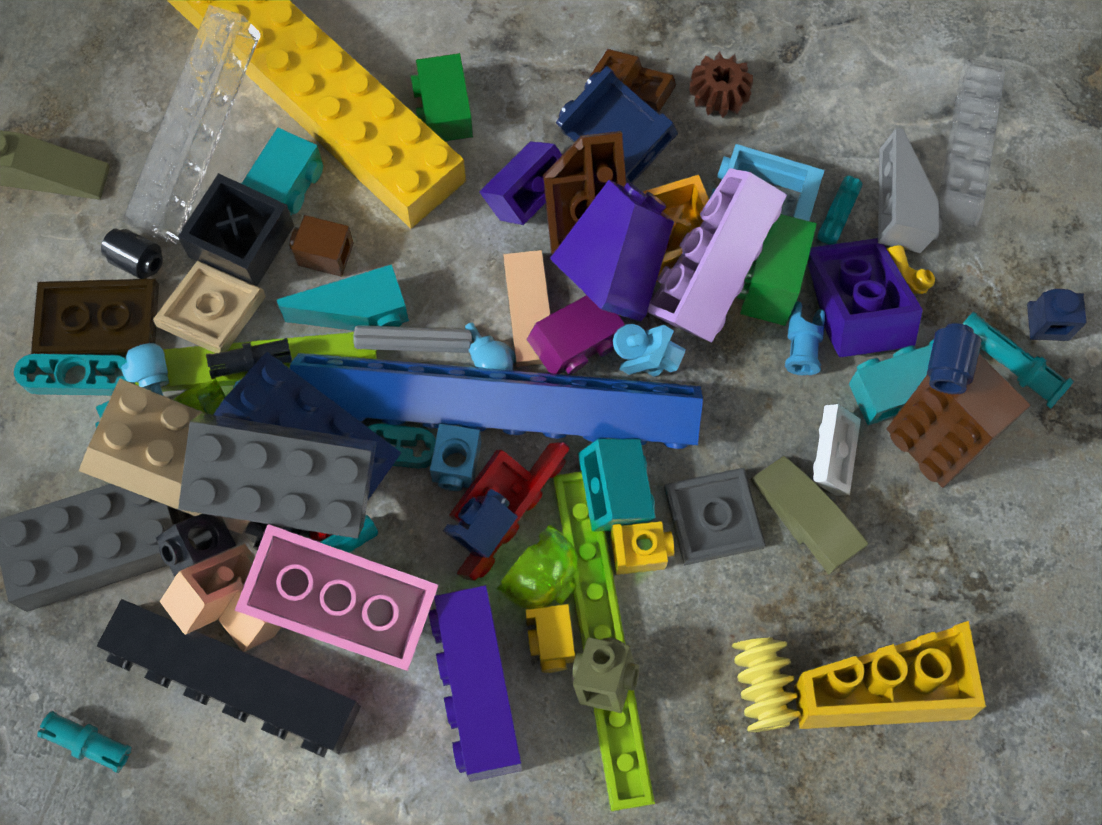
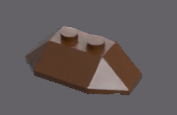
[543,131,626,254]

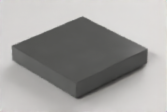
[664,468,766,566]

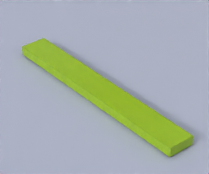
[553,471,655,812]

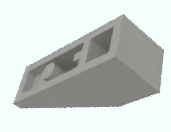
[878,127,942,253]

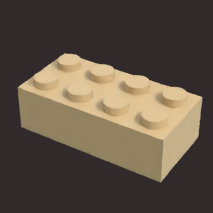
[79,378,250,534]

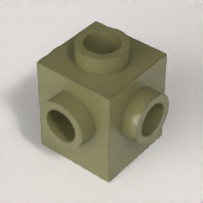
[573,638,639,713]

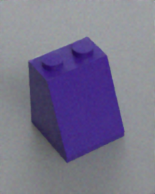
[550,180,674,321]

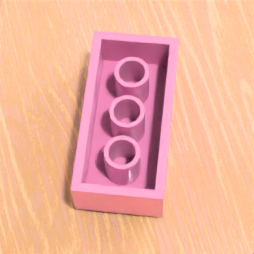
[235,524,438,671]

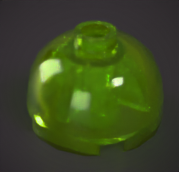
[496,524,578,609]

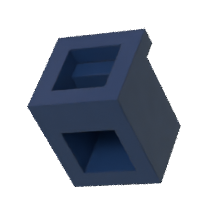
[1027,289,1087,341]
[443,489,518,558]

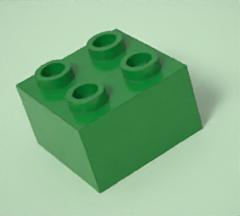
[736,214,817,326]

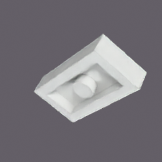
[813,404,861,496]

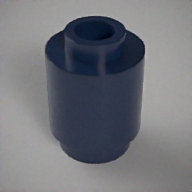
[927,323,981,394]

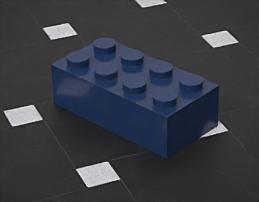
[214,352,401,500]

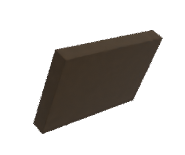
[31,278,159,357]

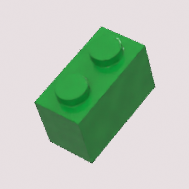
[411,53,473,141]

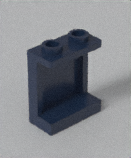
[556,66,678,184]

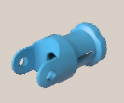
[785,301,825,375]

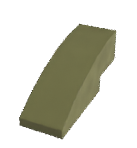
[751,456,869,575]

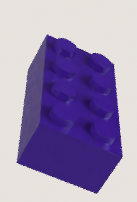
[428,585,522,782]

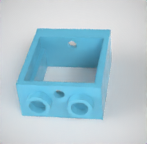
[710,144,825,221]

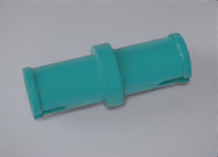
[37,711,132,773]

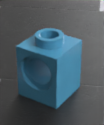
[430,423,481,491]

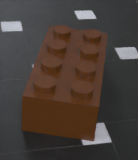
[886,354,1031,488]

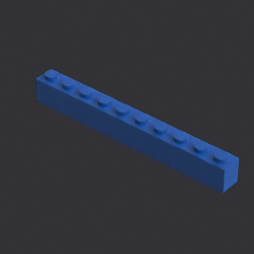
[290,353,703,449]

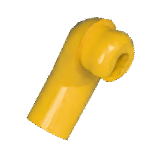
[887,245,935,294]

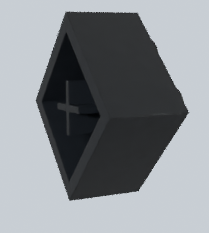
[177,173,294,286]

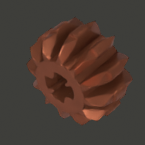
[689,51,753,118]

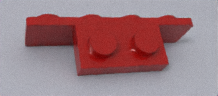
[449,442,570,581]

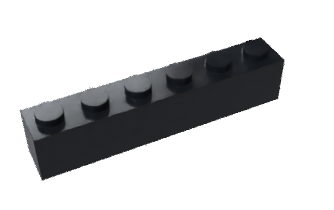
[97,599,361,758]

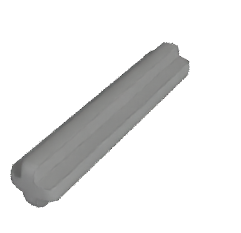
[353,325,472,353]

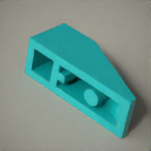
[276,264,409,331]

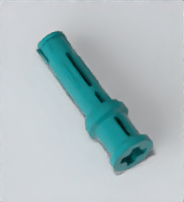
[963,311,1075,409]

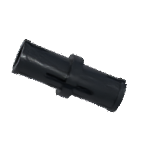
[206,338,292,379]

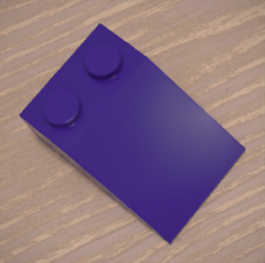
[807,238,923,358]

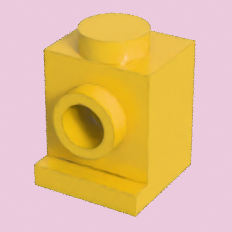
[611,521,674,575]
[526,604,575,673]

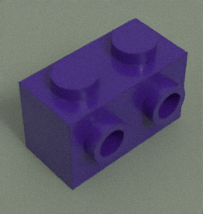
[479,141,562,225]

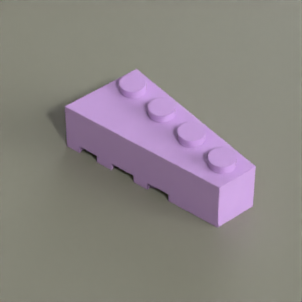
[647,168,787,342]

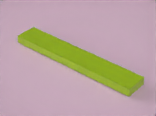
[135,332,377,392]

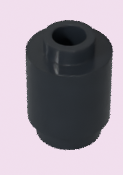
[101,228,163,279]

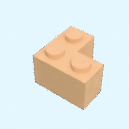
[160,544,281,652]

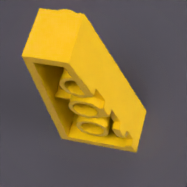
[794,621,986,729]

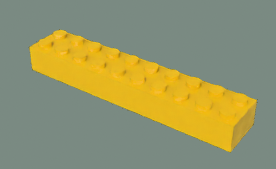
[167,0,466,229]

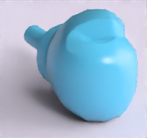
[465,322,516,371]
[121,343,169,396]

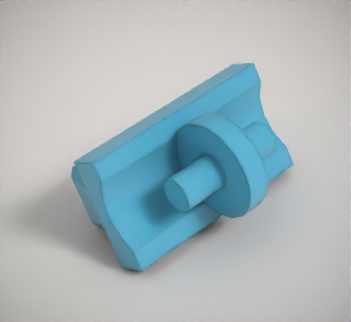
[613,324,686,377]

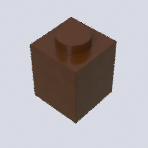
[289,215,354,277]

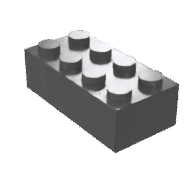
[178,413,377,538]
[0,484,180,612]

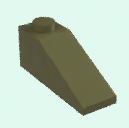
[0,130,110,200]

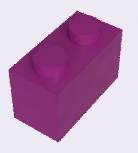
[526,295,625,375]

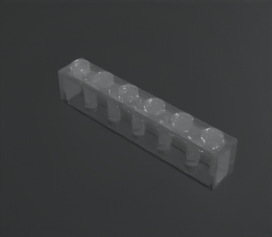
[122,5,261,245]

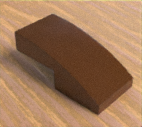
[590,49,676,113]

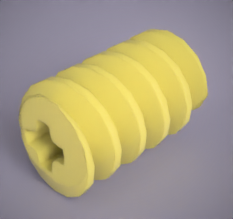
[732,638,801,732]

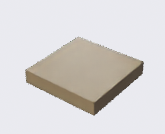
[153,261,266,353]

